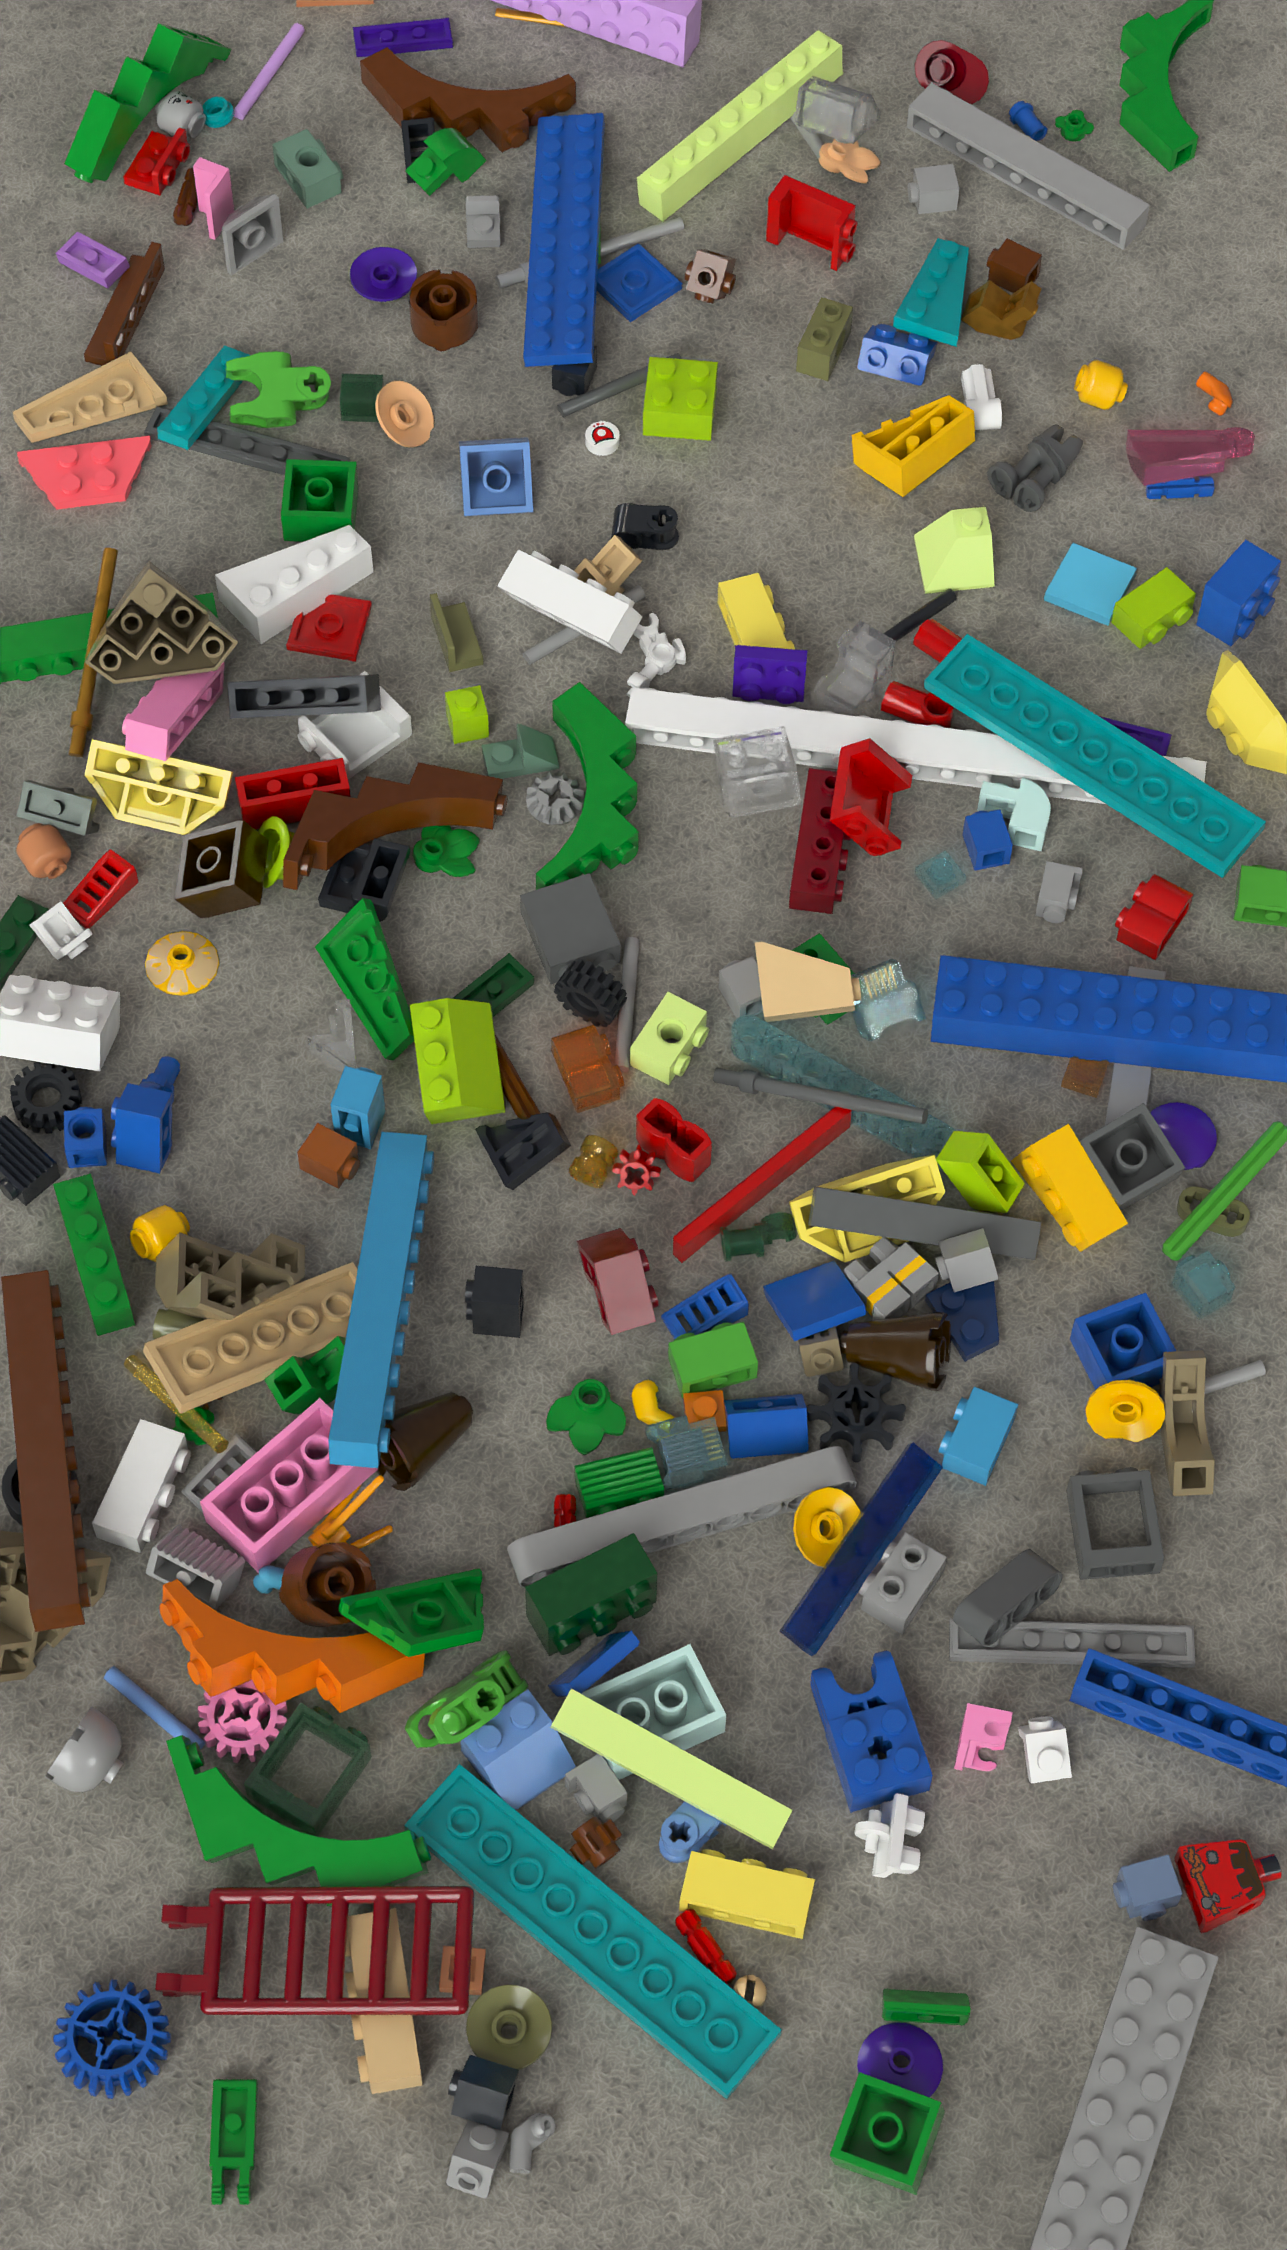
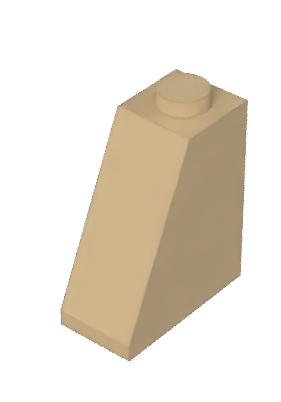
[755,942,861,1022]

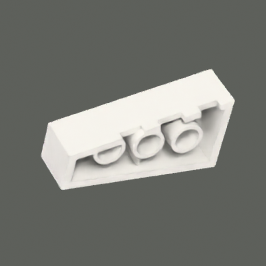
[215,525,374,644]

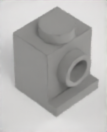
[1035,861,1083,923]
[565,1754,627,1824]

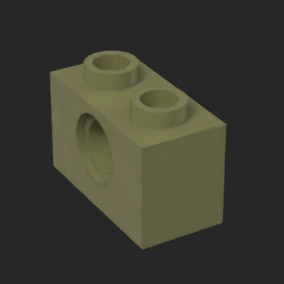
[796,297,853,381]

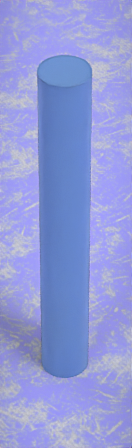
[104,1666,205,1749]

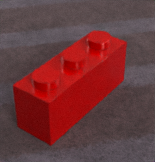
[235,758,351,829]

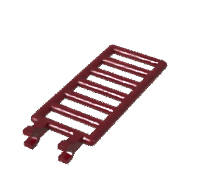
[155,1886,475,2015]

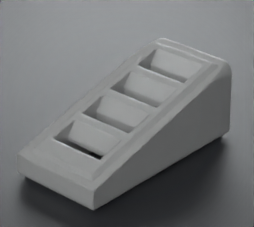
[181,1433,257,1513]

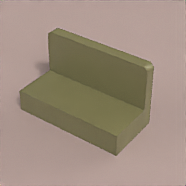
[429,593,484,672]

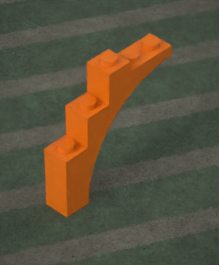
[160,1579,425,1713]

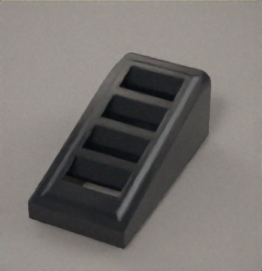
[401,117,435,183]

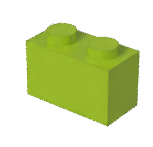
[1111,567,1196,649]
[936,1131,1025,1213]

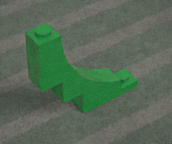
[64,23,231,183]
[166,1735,431,1907]

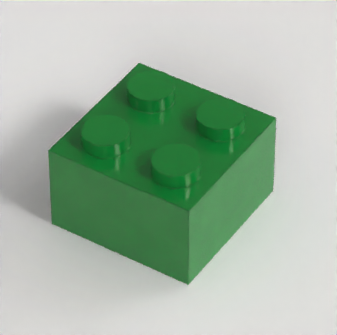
[281,459,359,542]
[829,2072,945,2195]

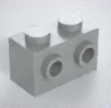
[859,1532,947,1635]

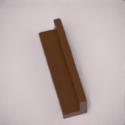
[84,242,165,366]

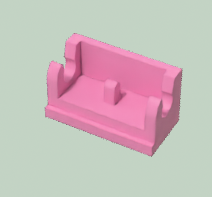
[954,1703,1013,1771]

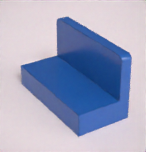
[724,1394,809,1459]

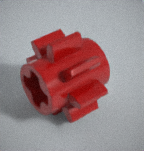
[612,1144,661,1196]

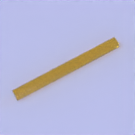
[124,1355,229,1453]

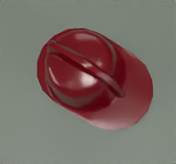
[914,40,989,105]

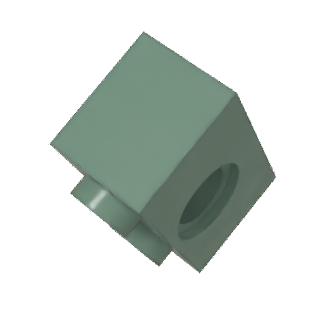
[272,129,343,208]

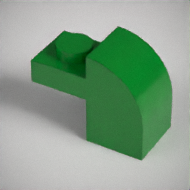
[405,128,487,196]
[264,1336,346,1414]

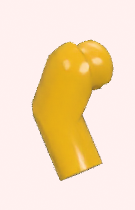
[631,1380,677,1435]

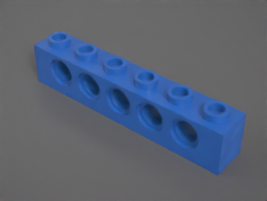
[1069,1648,1287,1787]

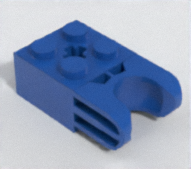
[811,1650,933,1812]

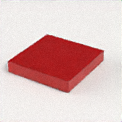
[286,594,372,662]

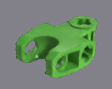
[225,352,331,428]
[405,1650,528,1748]

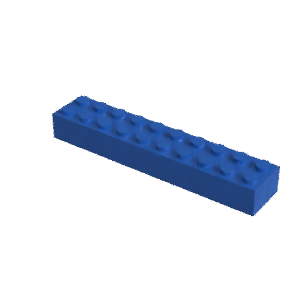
[930,955,1287,1083]

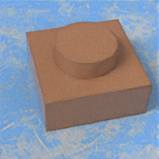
[439,1946,486,1995]

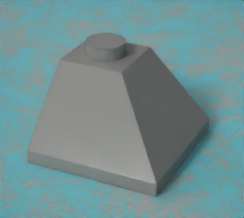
[222,194,283,276]

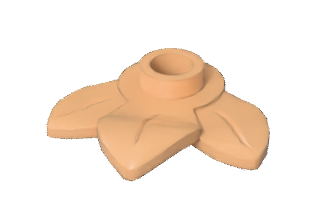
[819,137,881,184]

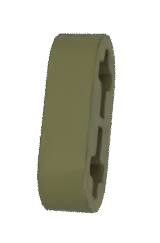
[1177,1186,1250,1237]

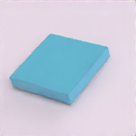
[1044,543,1137,626]

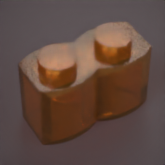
[551,1024,624,1113]

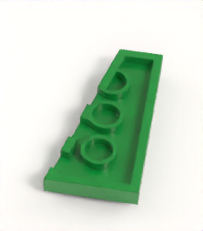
[315,898,414,1060]

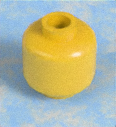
[1074,360,1128,410]
[130,1205,190,1262]

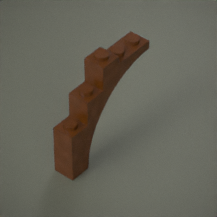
[360,47,576,153]

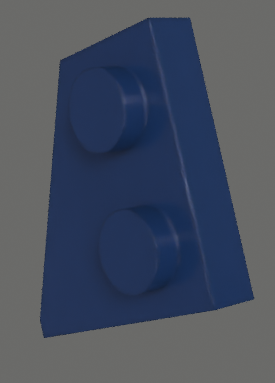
[925,1281,999,1362]

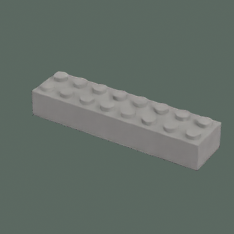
[1029,1927,1218,2250]

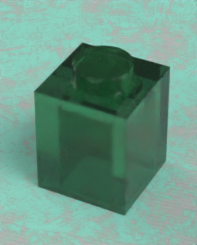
[340,373,384,422]

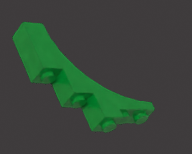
[1119,0,1214,172]
[536,682,639,890]

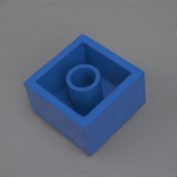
[1196,539,1281,646]
[1070,1292,1176,1390]

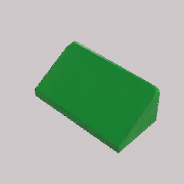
[882,1989,970,2025]

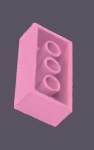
[200,1398,378,1573]

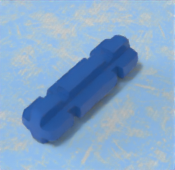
[1145,476,1214,499]

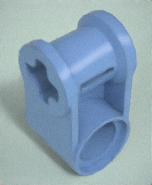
[659,1801,727,1863]

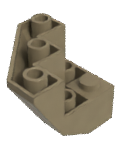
[85,561,238,684]

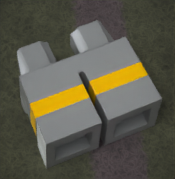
[844,1237,939,1321]

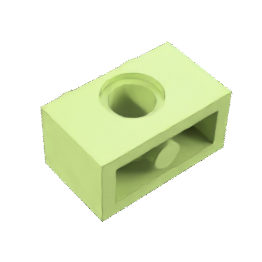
[630,992,709,1085]

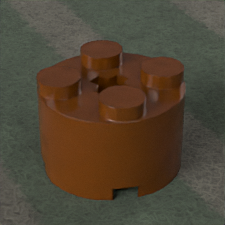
[409,269,478,351]
[279,1542,376,1627]

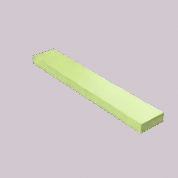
[550,1689,793,1849]

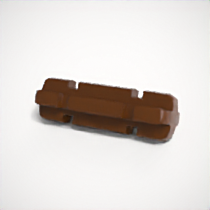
[173,168,198,226]

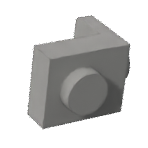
[446,2120,509,2198]

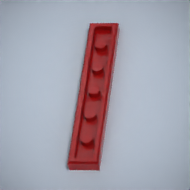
[673,1107,852,1263]

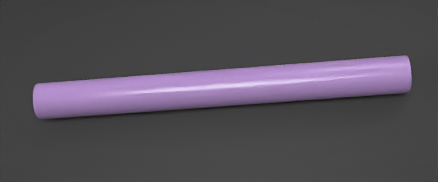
[234,23,305,120]

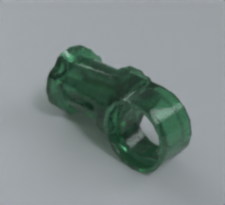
[720,1212,797,1262]

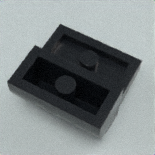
[318,838,410,922]

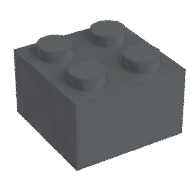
[1079,1103,1185,1211]

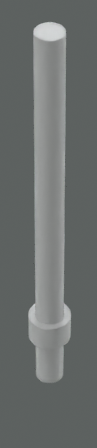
[495,217,684,289]

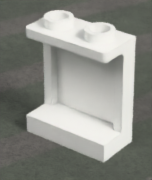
[298,671,412,779]

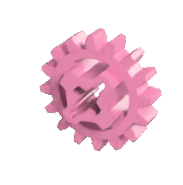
[198,1680,288,1763]

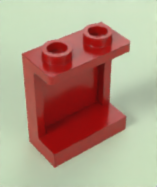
[766,175,858,271]
[830,738,913,856]

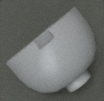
[45,1706,124,1793]

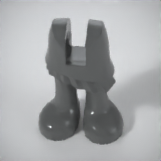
[987,424,1083,512]

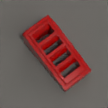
[63,849,138,929]

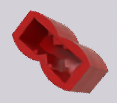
[1115,874,1194,960]
[636,1098,712,1182]

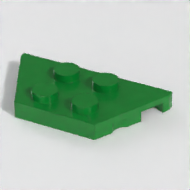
[338,1568,484,1657]

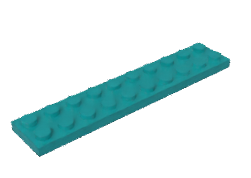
[924,634,1266,878]
[404,1764,782,2100]

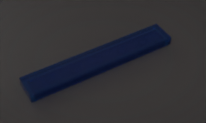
[780,1442,943,1656]

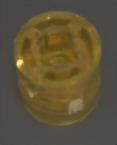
[569,1135,619,1189]

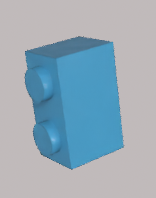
[330,1066,385,1149]
[938,1387,1018,1486]

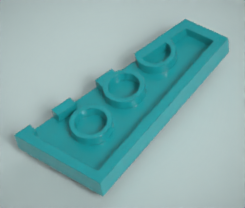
[893,238,969,347]

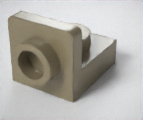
[798,1326,844,1377]

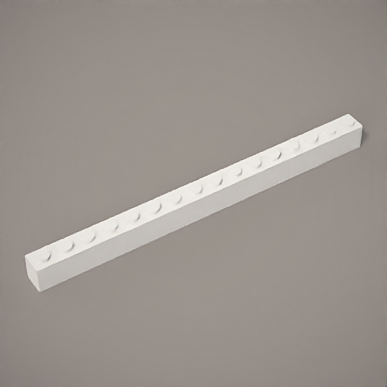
[625,687,1207,804]

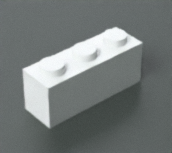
[92,1419,191,1553]

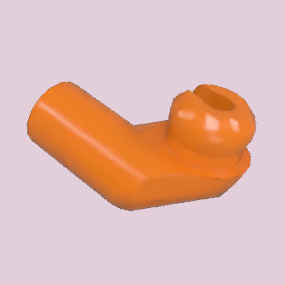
[1196,371,1233,416]

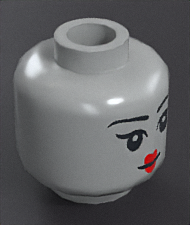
[155,90,206,139]

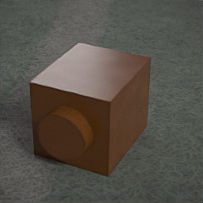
[986,238,1042,293]

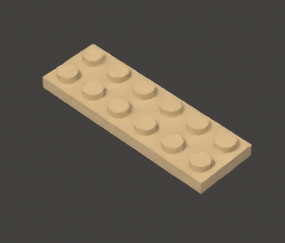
[143,1262,358,1413]

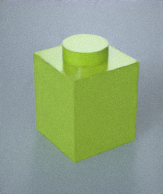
[445,685,489,744]

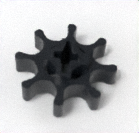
[807,1363,906,1463]

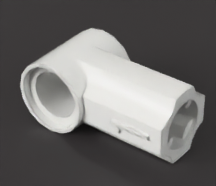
[961,364,1002,430]

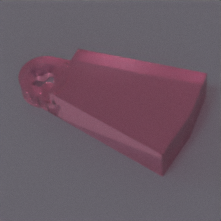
[1126,427,1255,486]

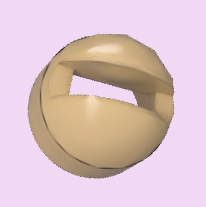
[733,1975,767,2009]

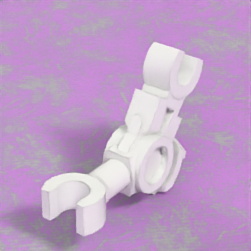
[627,613,686,697]

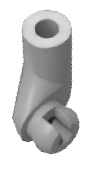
[509,2113,556,2174]

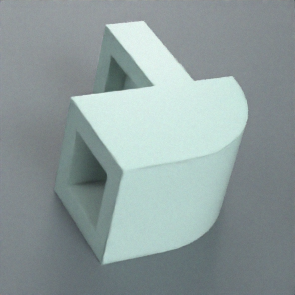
[977,778,1051,851]

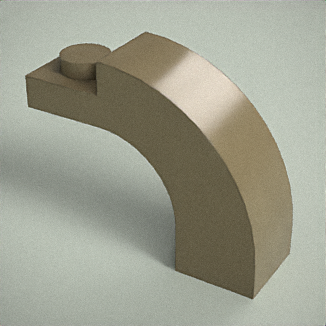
[1159,1350,1215,1496]

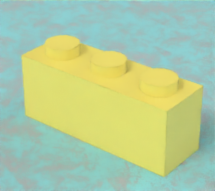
[717,573,795,649]
[679,1849,815,1939]

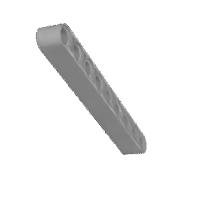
[507,1446,857,1588]

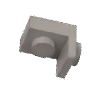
[465,195,501,248]

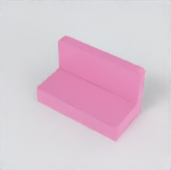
[193,157,234,240]

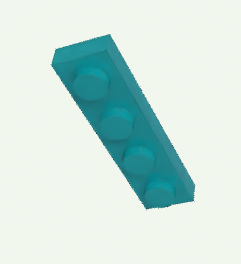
[157,345,250,450]

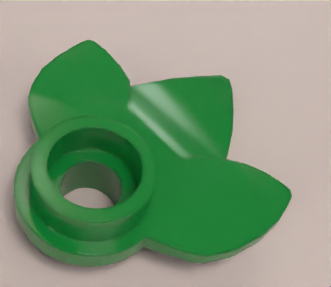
[412,825,480,877]
[546,1379,626,1455]

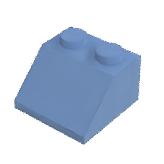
[459,437,533,516]
[460,1689,576,1810]

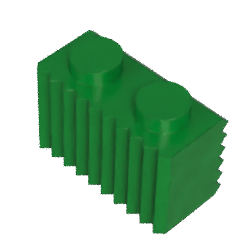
[574,1447,664,1518]

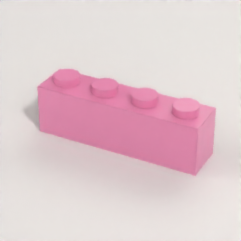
[122,662,225,761]

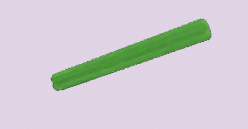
[1162,1121,1287,1261]

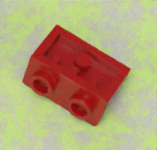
[123,128,190,196]

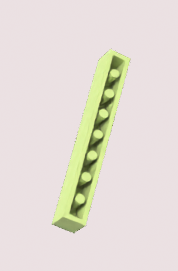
[637,30,843,222]

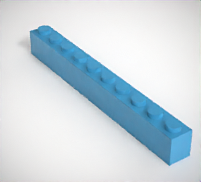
[328,1131,434,1468]

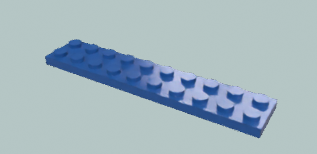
[523,113,605,367]

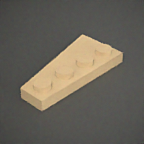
[13,351,168,443]

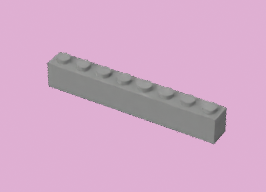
[907,83,1150,250]

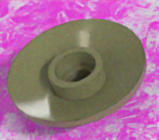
[466,1985,552,2070]

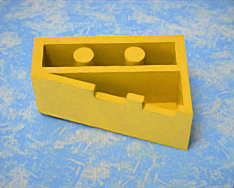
[851,395,975,497]
[1011,1124,1128,1252]

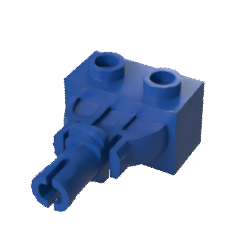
[110,1056,180,1174]

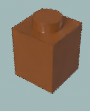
[297,1123,360,1189]

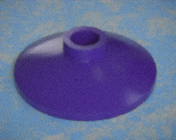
[350,247,417,302]
[857,2023,943,2098]

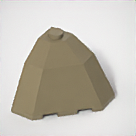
[155,1232,305,1320]
[0,1531,111,1682]

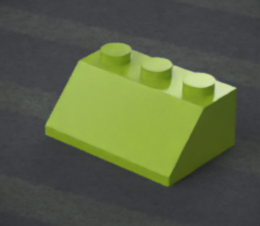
[410,998,506,1124]

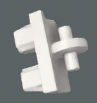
[855,1793,925,1878]

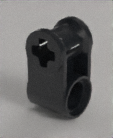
[611,503,679,550]

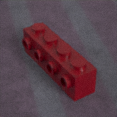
[789,768,851,914]

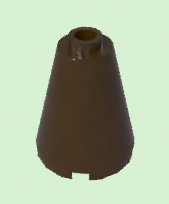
[840,1312,951,1391]
[377,1392,473,1491]

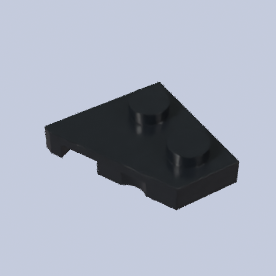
[475,1112,571,1190]

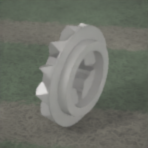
[526,772,584,825]

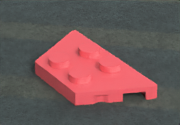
[17,436,151,510]

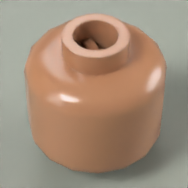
[16,823,72,879]

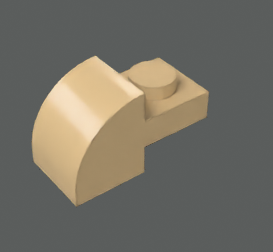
[574,535,642,597]

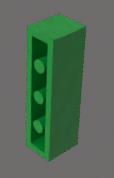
[53,1173,135,1336]

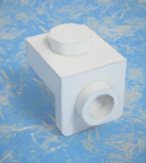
[29,901,93,960]
[1018,1716,1072,1783]

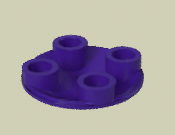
[1150,1102,1217,1170]

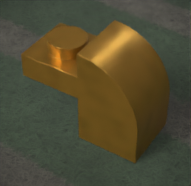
[961,280,1041,340]

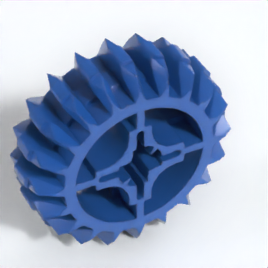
[53,1979,171,2099]

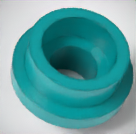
[203,96,234,128]

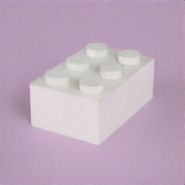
[0,975,120,1071]

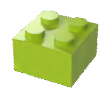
[643,357,718,441]

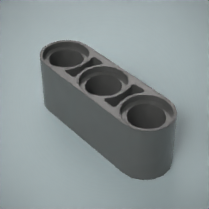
[953,1549,1063,1647]

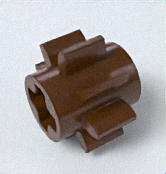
[570,1816,622,1869]

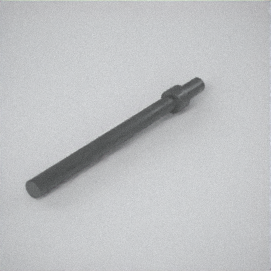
[713,1068,928,1124]

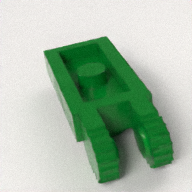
[209,2079,258,2205]

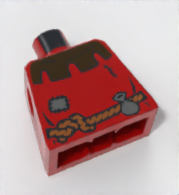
[1174,1839,1282,1934]

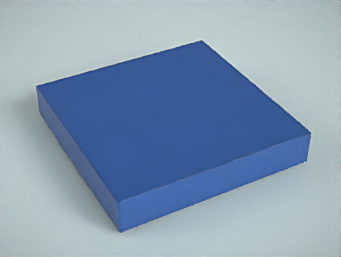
[597,243,682,322]
[763,1260,866,1341]
[548,1631,640,1697]

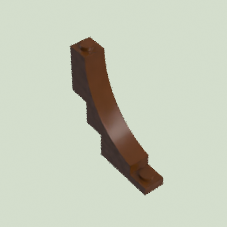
[283,762,508,890]

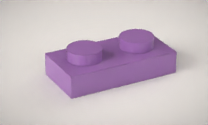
[56,231,130,289]

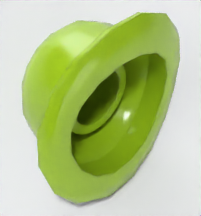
[258,816,295,888]

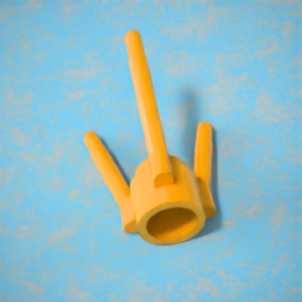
[308,1475,393,1549]

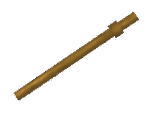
[69,548,118,757]

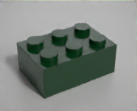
[525,1533,657,1656]

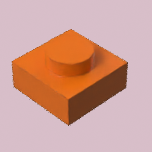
[683,1390,727,1433]

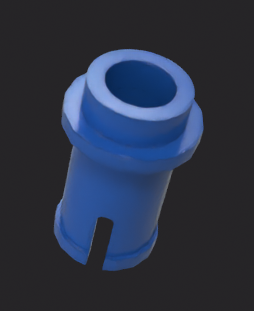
[1009,101,1048,141]

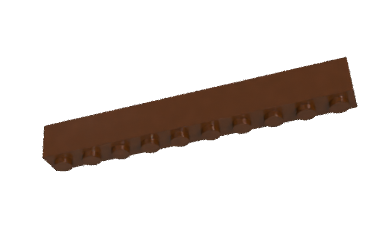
[1,1270,91,1632]

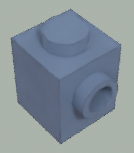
[1113,1854,1182,1921]

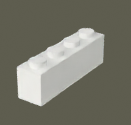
[497,549,642,654]

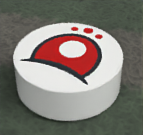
[585,421,620,456]

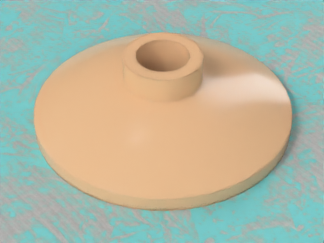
[376,381,434,448]

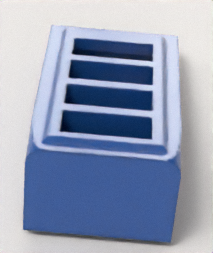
[661,1273,749,1340]

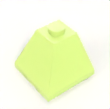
[914,507,995,594]

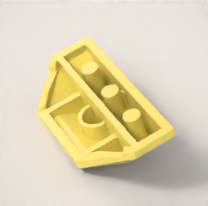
[1206,650,1287,774]
[84,739,233,835]
[789,1155,945,1263]

